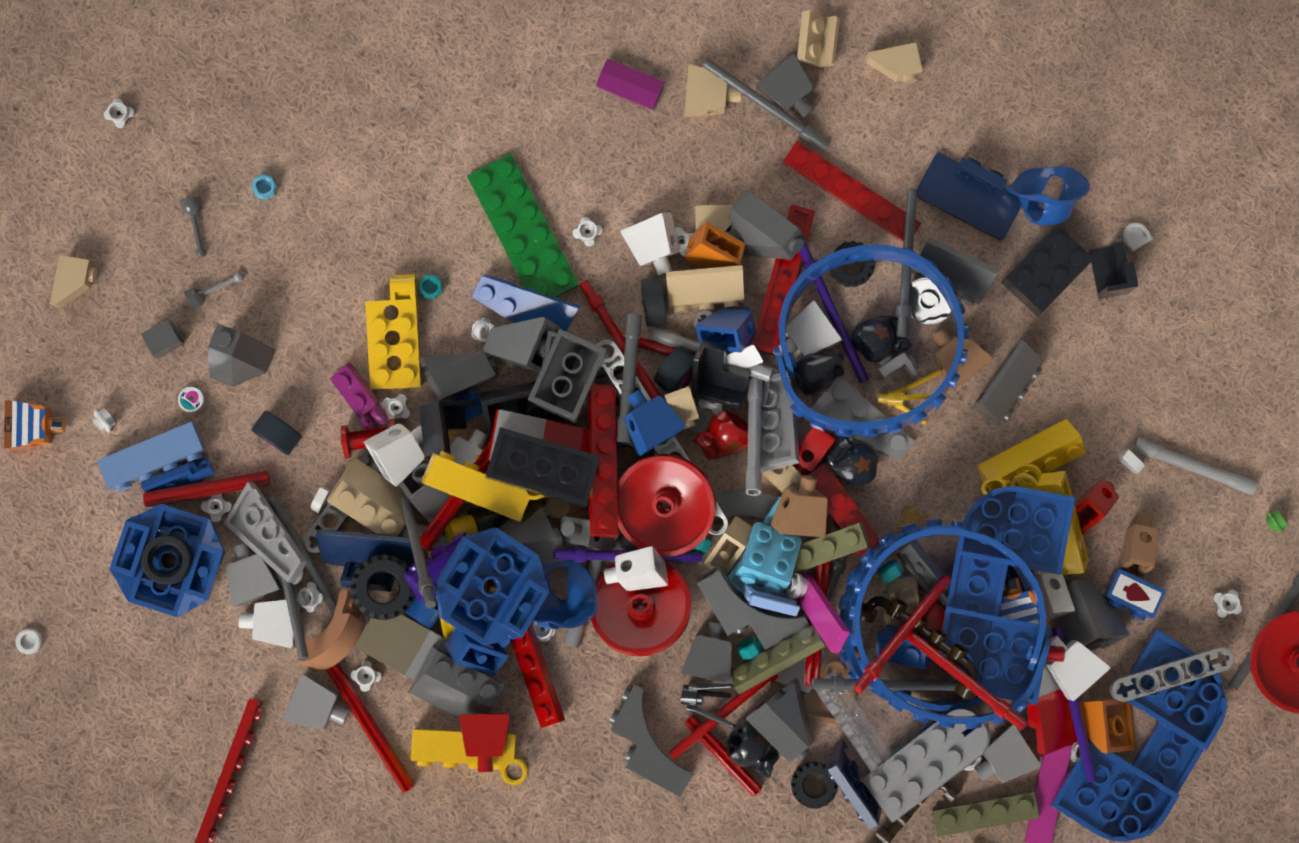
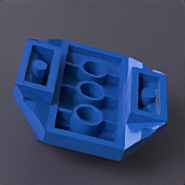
[109,504,225,617]
[435,527,550,645]

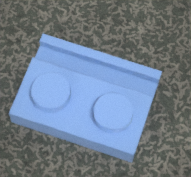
[740,582,800,616]

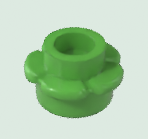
[1265,509,1288,533]

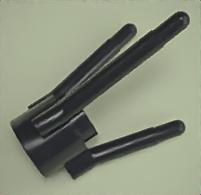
[681,683,736,728]

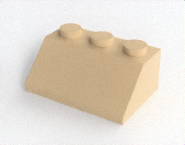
[666,265,744,313]
[326,457,414,537]

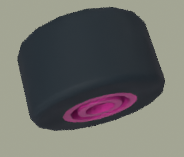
[654,347,695,394]
[251,410,302,455]

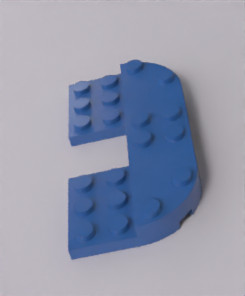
[942,487,1075,705]
[1049,630,1227,842]

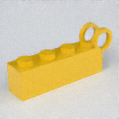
[977,419,1086,495]
[421,451,544,522]
[1011,464,1089,575]
[411,728,528,786]

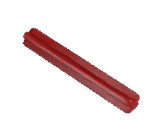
[685,715,762,796]

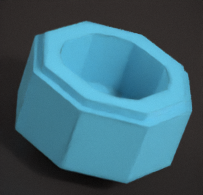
[252,174,278,200]

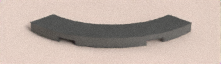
[714,490,809,543]

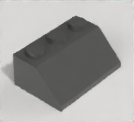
[911,237,998,306]
[528,329,607,424]
[972,340,1043,425]
[408,646,504,718]

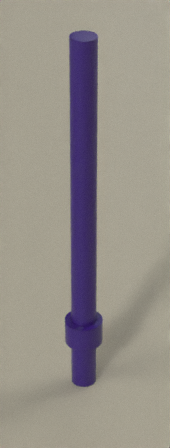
[799,242,869,383]
[553,547,702,562]
[1052,627,1097,782]

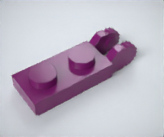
[330,363,389,430]

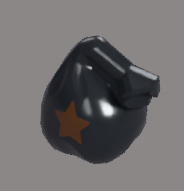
[851,315,912,362]
[793,353,845,396]
[826,436,879,486]
[727,720,780,778]

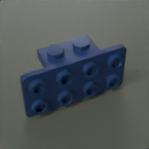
[917,153,1021,240]
[316,529,415,592]

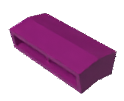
[595,58,665,111]

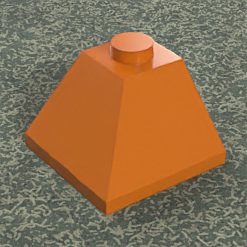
[1079,700,1136,753]

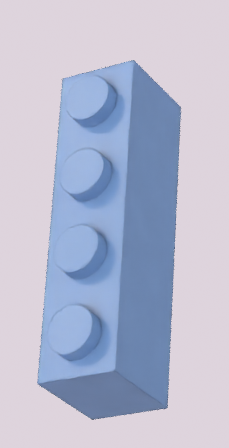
[97,421,207,492]

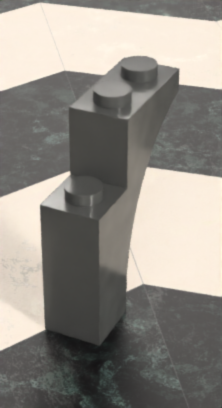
[697,565,810,650]
[609,684,692,797]

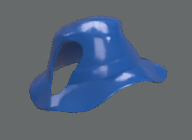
[1006,166,1090,225]
[533,560,597,630]

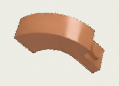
[298,590,365,672]

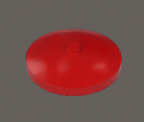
[617,454,716,556]
[590,562,692,657]
[1249,610,1299,714]

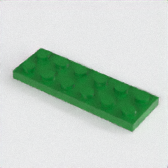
[467,153,579,297]

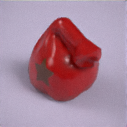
[693,410,748,460]

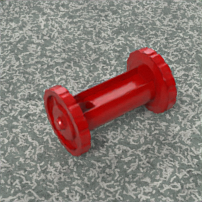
[340,418,397,459]

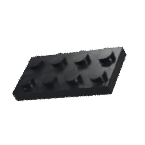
[485,427,600,507]

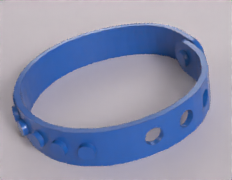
[773,244,969,437]
[839,519,1032,711]
[849,526,1051,729]

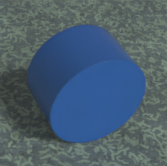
[405,595,439,629]

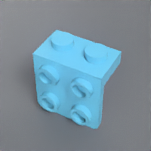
[734,522,802,593]

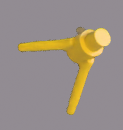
[878,370,941,424]

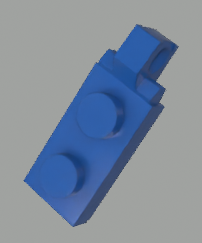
[141,458,214,493]

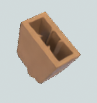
[932,328,993,392]
[771,475,828,537]
[1117,513,1160,577]

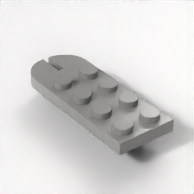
[862,709,990,822]

